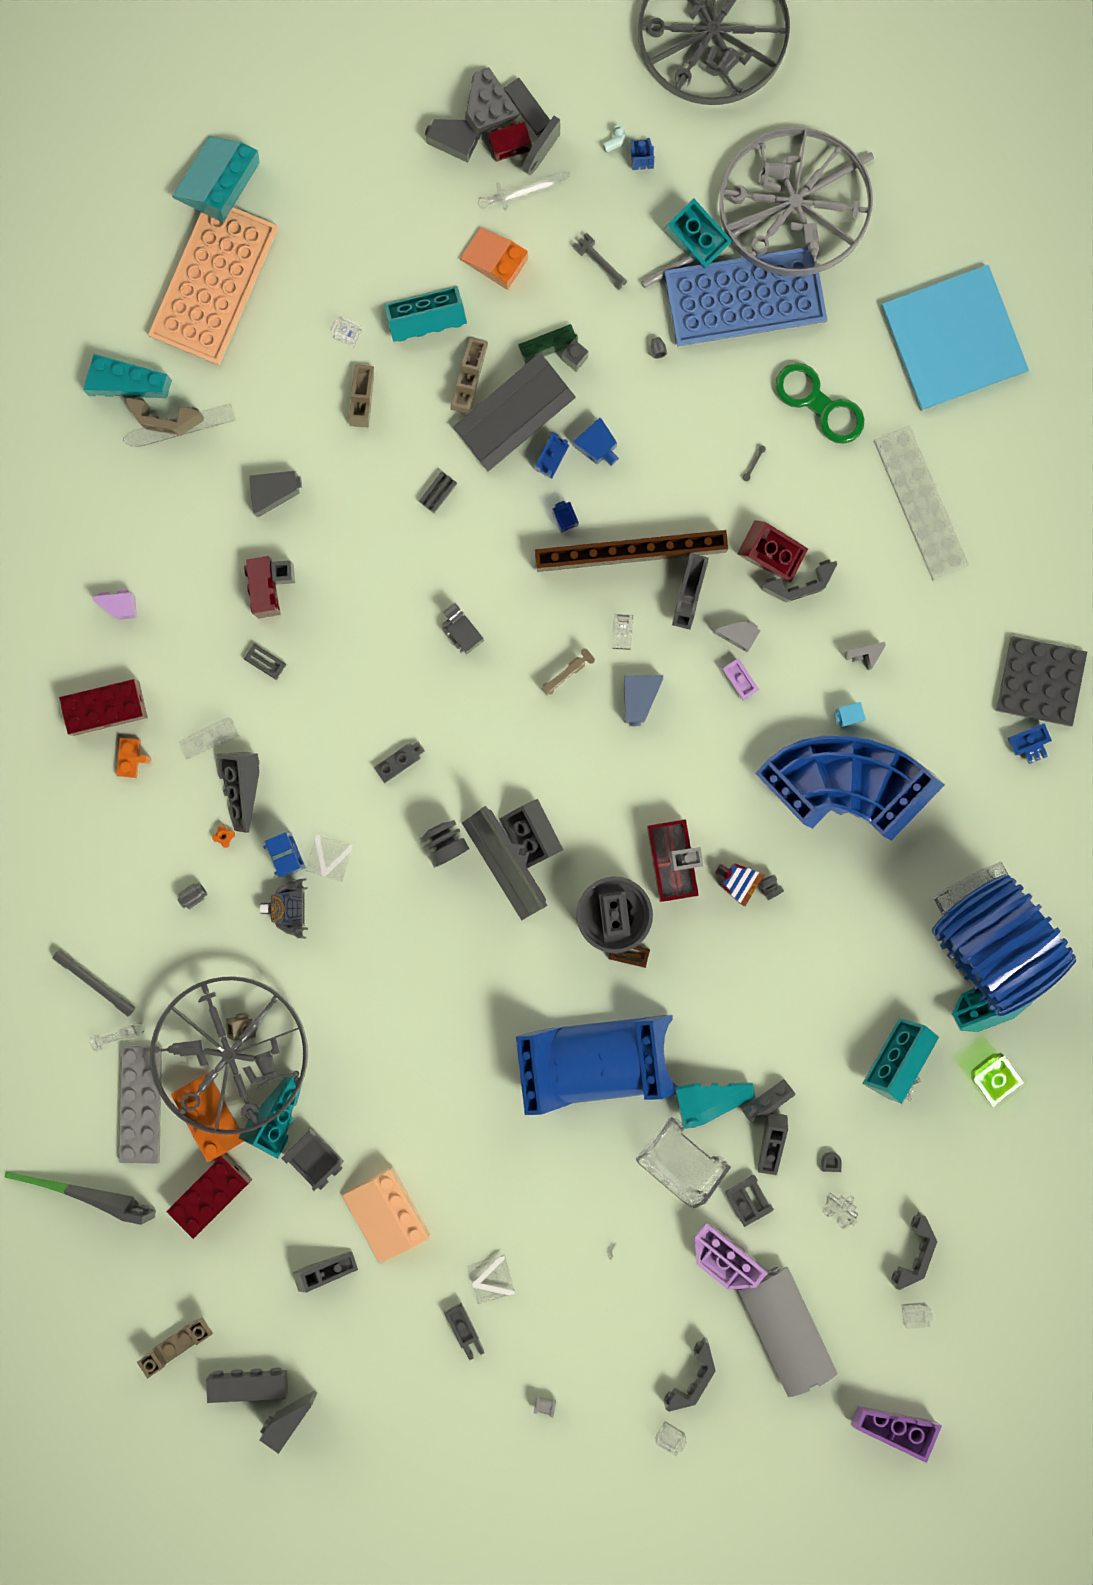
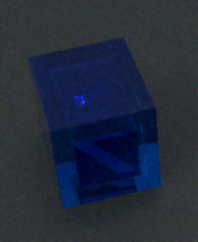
[552,501,579,533]

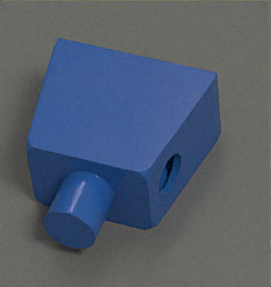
[573,418,619,466]

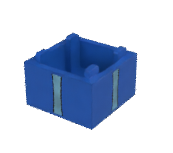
[263,832,306,877]

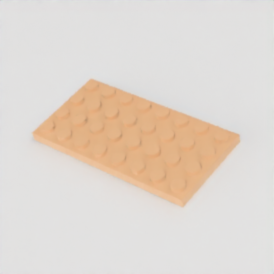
[148,207,279,366]

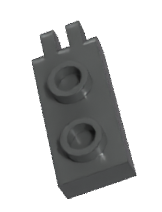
[374,742,425,783]

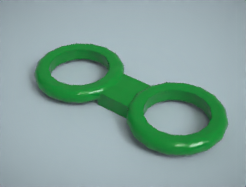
[775,363,865,444]

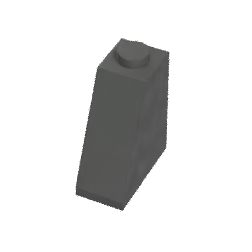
[425,119,483,163]
[249,471,302,517]

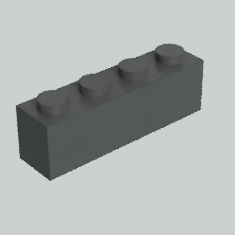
[206,1368,288,1403]

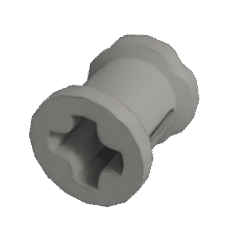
[534,1395,556,1418]

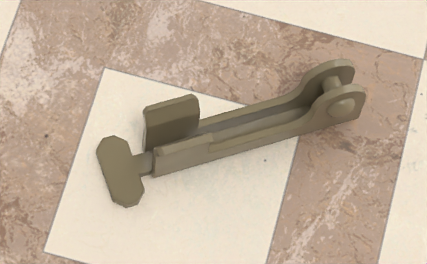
[541,649,595,696]

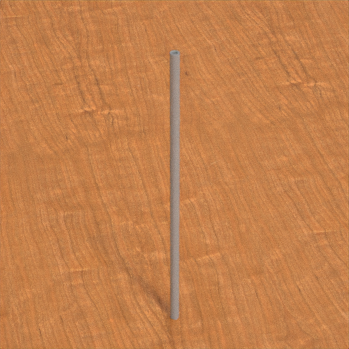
[641,152,874,288]

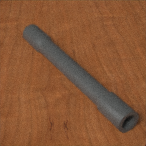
[52,949,135,1017]

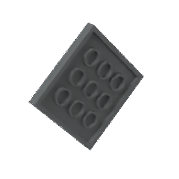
[996,636,1087,727]

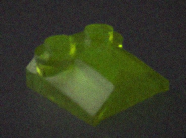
[971,1053,1023,1107]

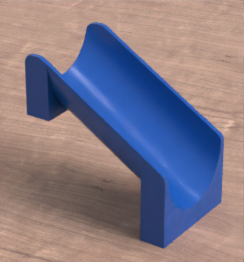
[516,1015,679,1115]

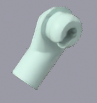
[603,125,625,153]

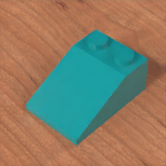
[663,198,732,268]

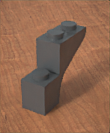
[672,553,709,630]

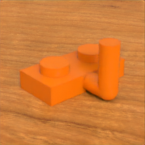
[116,738,151,778]

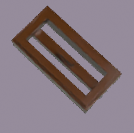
[608,946,650,968]

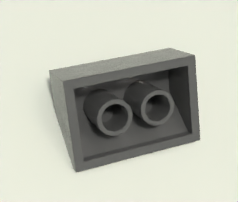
[499,799,563,868]

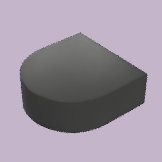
[821,1151,842,1172]

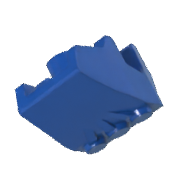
[631,138,655,170]

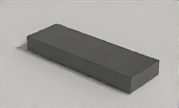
[504,77,550,135]

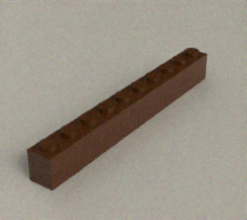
[535,530,728,572]

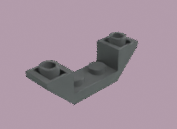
[761,560,837,603]
[891,1211,938,1290]
[664,1337,716,1412]

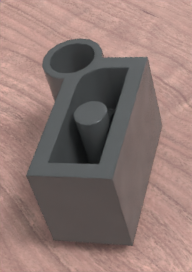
[442,603,484,655]

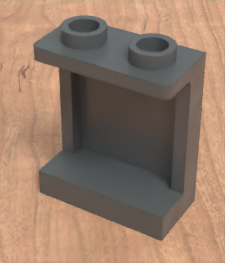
[281,1128,344,1191]

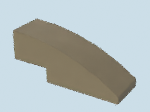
[349,365,374,428]

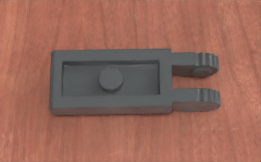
[444,1303,485,1360]

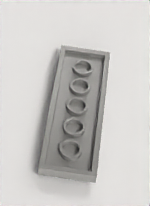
[119,1046,162,1164]

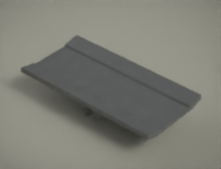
[453,352,576,472]
[462,806,547,921]

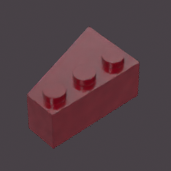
[244,556,281,619]

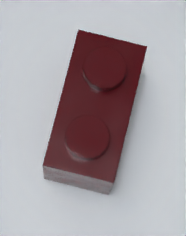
[488,122,532,162]

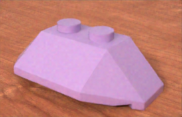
[694,1222,768,1289]

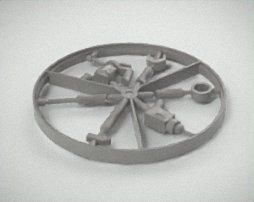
[719,127,873,276]

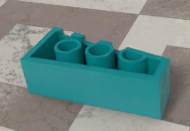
[83,354,172,398]

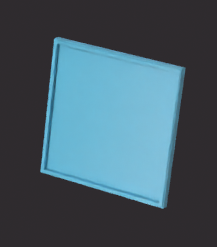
[881,265,1029,411]

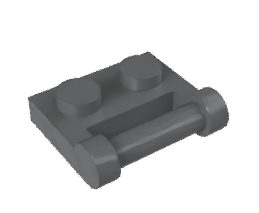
[725,1175,774,1227]

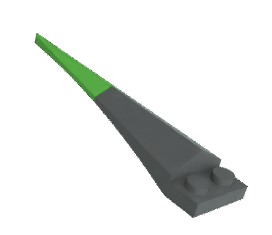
[5,1172,156,1225]

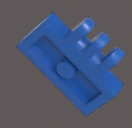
[1007,723,1052,764]

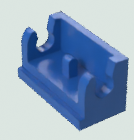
[535,432,569,479]

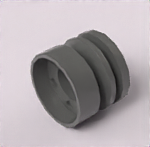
[419,820,470,868]

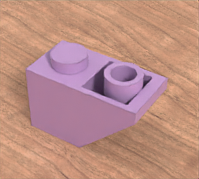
[92,590,137,620]

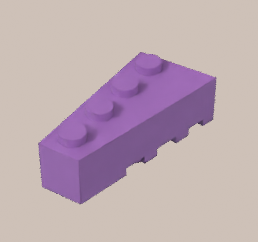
[850,1406,942,1463]

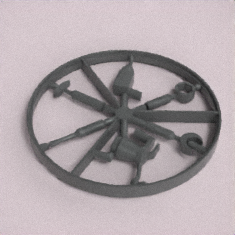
[638,0,790,105]
[150,976,308,1135]

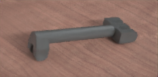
[572,233,627,290]

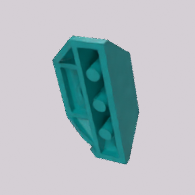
[952,989,1033,1032]

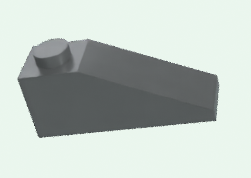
[758,1113,788,1175]
[293,1251,358,1293]

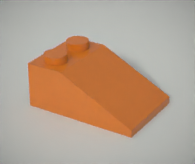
[460,227,528,290]

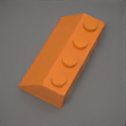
[171,1073,244,1163]

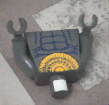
[260,878,308,939]

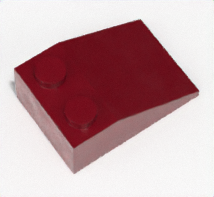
[737,520,808,582]

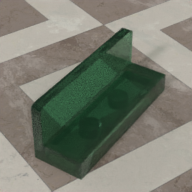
[518,324,578,364]

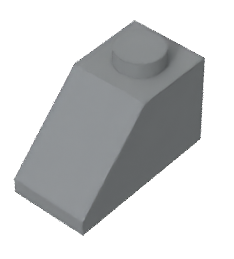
[714,621,761,652]

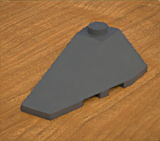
[216,752,260,833]

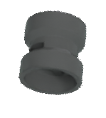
[759,874,784,900]

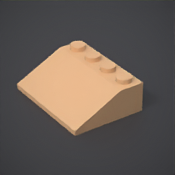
[342,1166,430,1263]

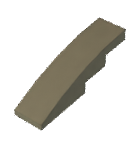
[450,338,488,414]

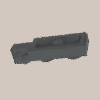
[743,1079,795,1122]

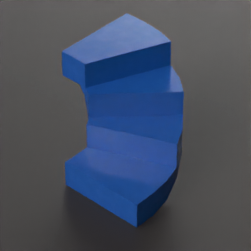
[755,736,945,841]

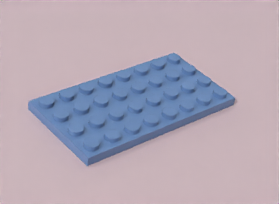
[665,247,827,347]

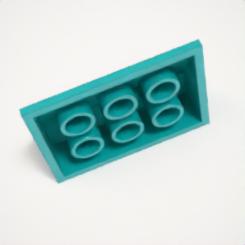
[172,136,260,223]

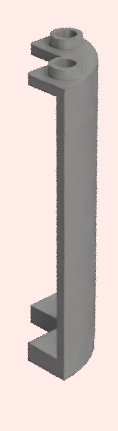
[738,1266,838,1397]

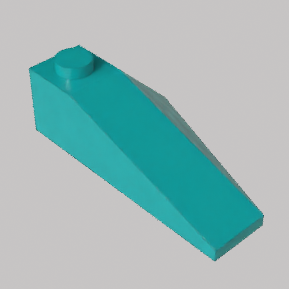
[239,1077,302,1159]
[675,1083,755,1129]

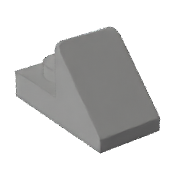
[844,642,886,670]
[669,847,703,871]

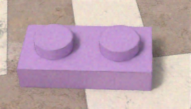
[722,658,759,701]

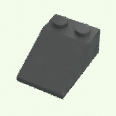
[259,1391,317,1454]

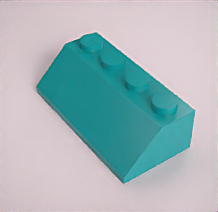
[384,286,467,342]
[862,1018,939,1104]

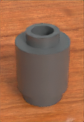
[177,882,208,909]

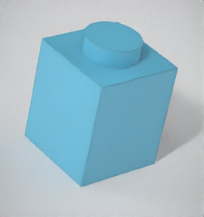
[834,702,866,728]

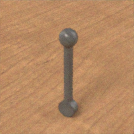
[743,445,766,481]

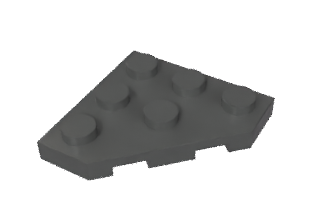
[465,67,520,134]

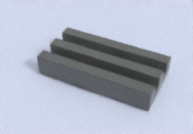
[419,471,457,513]
[244,644,287,680]

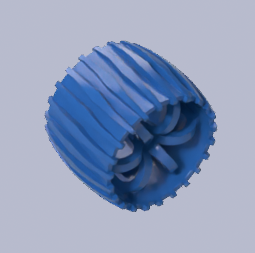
[932,874,1076,1017]

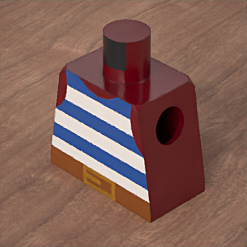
[715,863,764,906]

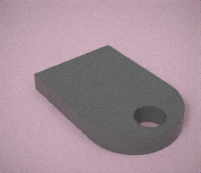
[522,115,560,175]

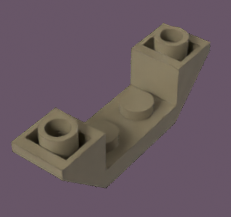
[125,397,204,436]
[137,1317,213,1379]

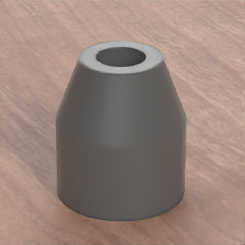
[650,337,667,359]

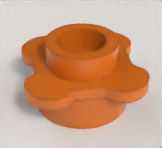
[212,825,235,848]

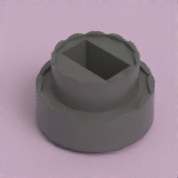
[577,877,653,953]

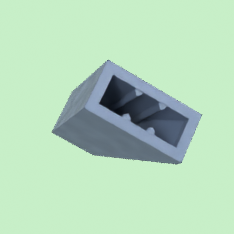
[624,675,663,727]

